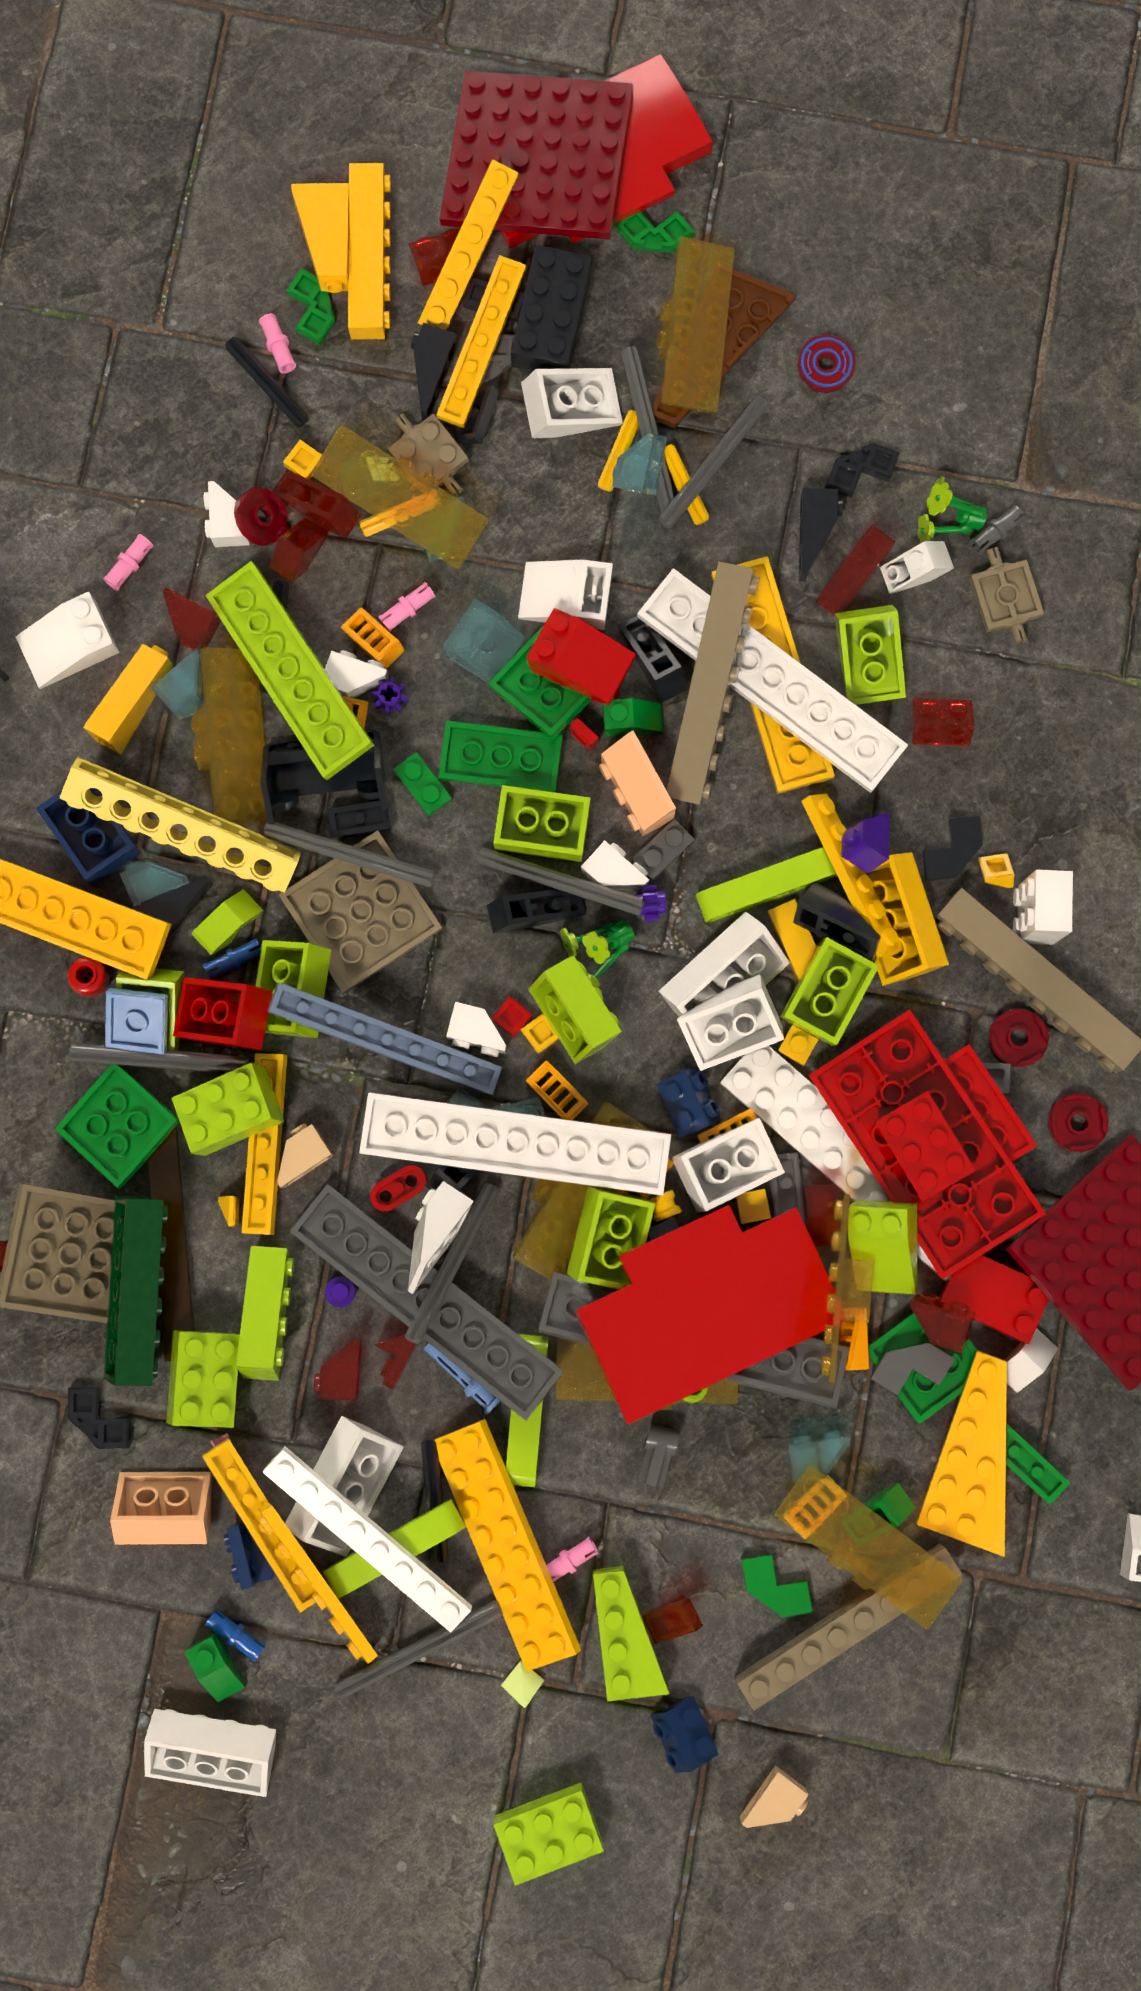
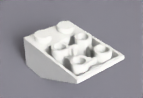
[518,560,613,630]

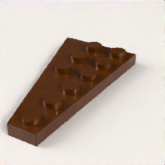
[652,262,797,429]

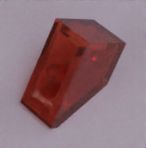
[269,517,329,581]
[163,587,221,652]
[802,1184,839,1247]
[314,1338,362,1401]

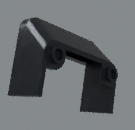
[260,729,387,825]

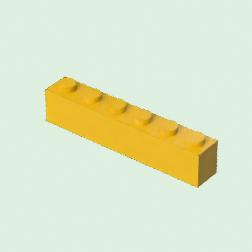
[348,163,391,340]

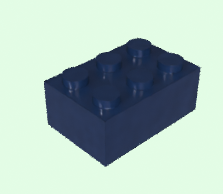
[36,788,142,886]

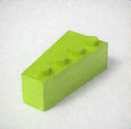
[236,1246,294,1381]
[593,1566,669,1701]

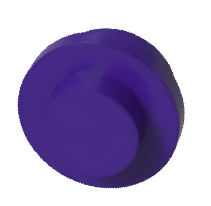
[325,1277,355,1307]

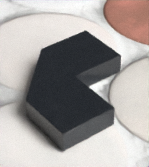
[825,443,900,498]
[922,816,983,881]
[68,1387,131,1449]

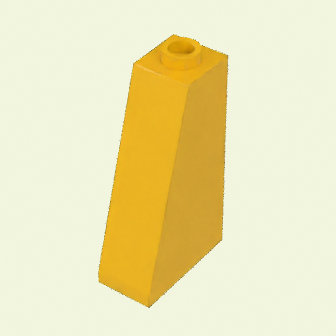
[291,183,349,293]
[83,644,173,755]

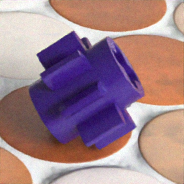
[372,677,409,716]
[635,885,666,922]

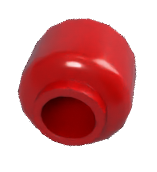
[67,957,110,998]

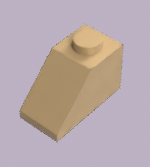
[277,1123,334,1188]
[739,1765,809,1828]

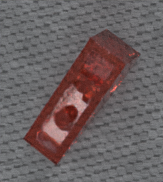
[272,470,362,538]
[816,524,896,616]

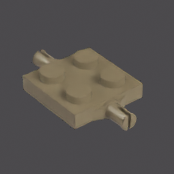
[388,413,469,497]
[969,547,1044,644]

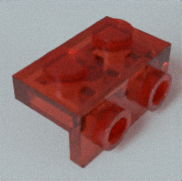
[409,227,461,286]
[912,699,975,746]

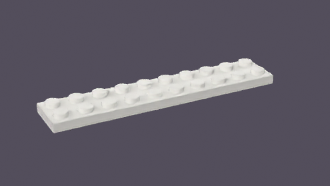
[637,568,908,793]
[720,1045,949,1282]
[359,1093,671,1195]

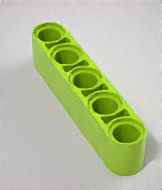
[695,847,837,923]
[506,1334,549,1487]
[322,1499,466,1599]

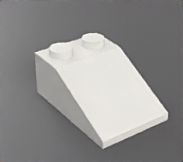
[521,368,623,438]
[15,592,120,689]
[677,974,784,1071]
[671,1118,785,1212]
[408,1181,474,1294]

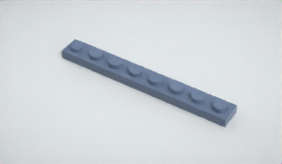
[267,982,502,1095]

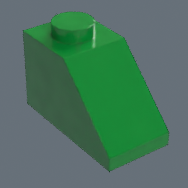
[602,698,663,738]
[840,1483,916,1546]
[184,1633,246,1702]

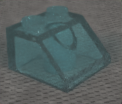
[443,598,525,683]

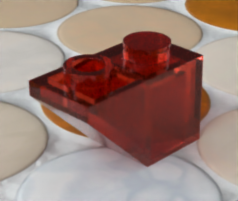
[910,1292,976,1353]

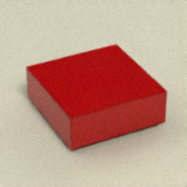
[570,718,599,751]
[491,996,533,1038]

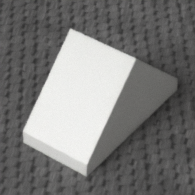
[1005,1328,1058,1393]

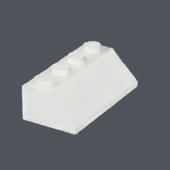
[659,912,790,1017]
[285,1416,404,1557]
[144,1709,276,1797]

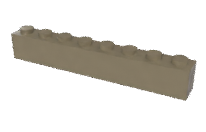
[667,561,760,805]
[934,888,1141,1073]
[734,1543,962,1711]

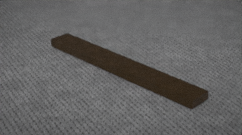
[148,1126,194,1361]

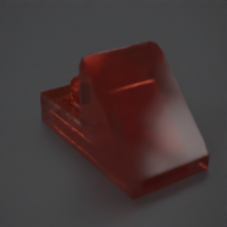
[375,1335,417,1389]
[642,1595,703,1644]

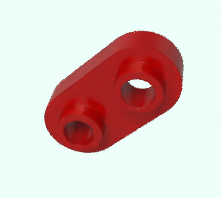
[370,1165,427,1212]

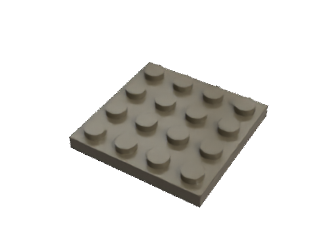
[279,830,443,994]
[0,1184,115,1323]

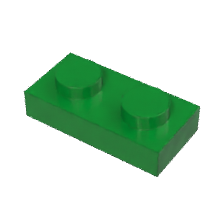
[393,752,452,817]

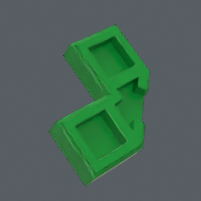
[615,211,695,253]
[286,268,336,346]
[741,1554,812,1617]

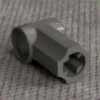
[638,1422,681,1488]

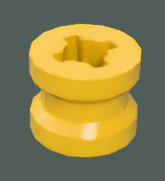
[649,1190,682,1223]

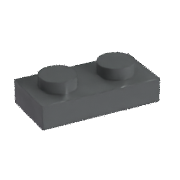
[632,819,695,881]

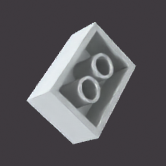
[1013,870,1073,945]

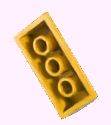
[866,852,949,986]

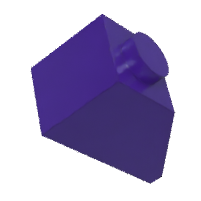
[841,813,890,874]

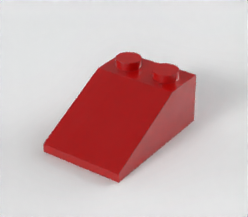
[526,608,636,706]
[938,1255,1049,1344]

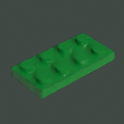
[438,720,563,793]

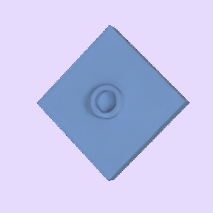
[105,988,168,1055]

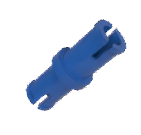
[202,938,261,980]
[204,1609,266,1662]

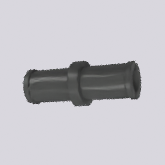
[969,505,1025,555]

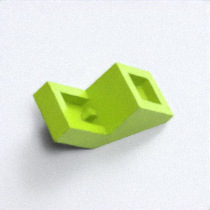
[191,889,263,955]

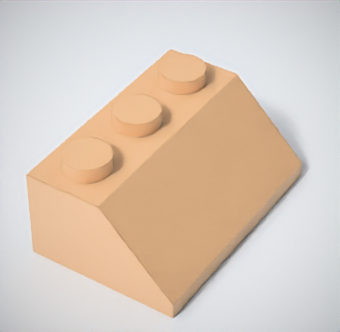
[599,731,676,836]
[110,1472,212,1545]

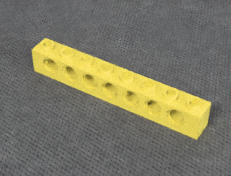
[60,757,301,893]

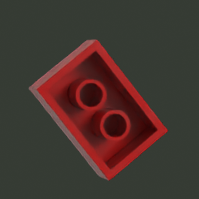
[173,977,272,1050]
[875,1091,976,1202]

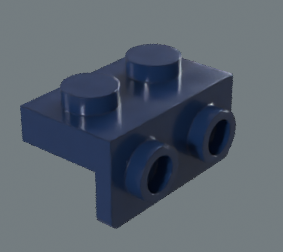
[657,1067,721,1138]
[224,1522,276,1590]
[651,1696,719,1773]

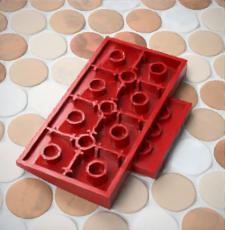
[500,54,713,249]
[809,1009,1046,1280]
[574,1205,846,1425]

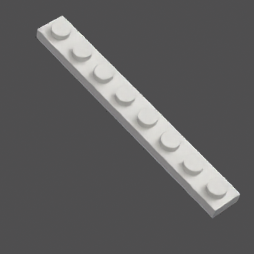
[263,1446,472,1632]

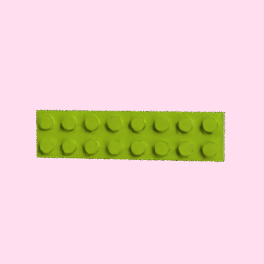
[205,561,374,780]

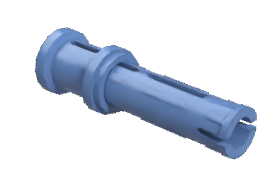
[423,1343,501,1415]

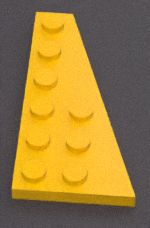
[916,1350,1007,1557]

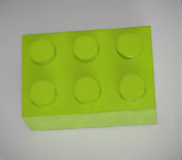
[493,785,591,862]
[779,937,879,1046]
[255,940,331,1038]
[528,955,622,1065]
[172,1062,284,1156]
[567,1185,656,1289]
[166,1330,240,1428]
[493,1782,604,1886]

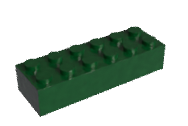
[104,1196,168,1386]

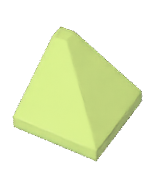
[501,1660,544,1708]

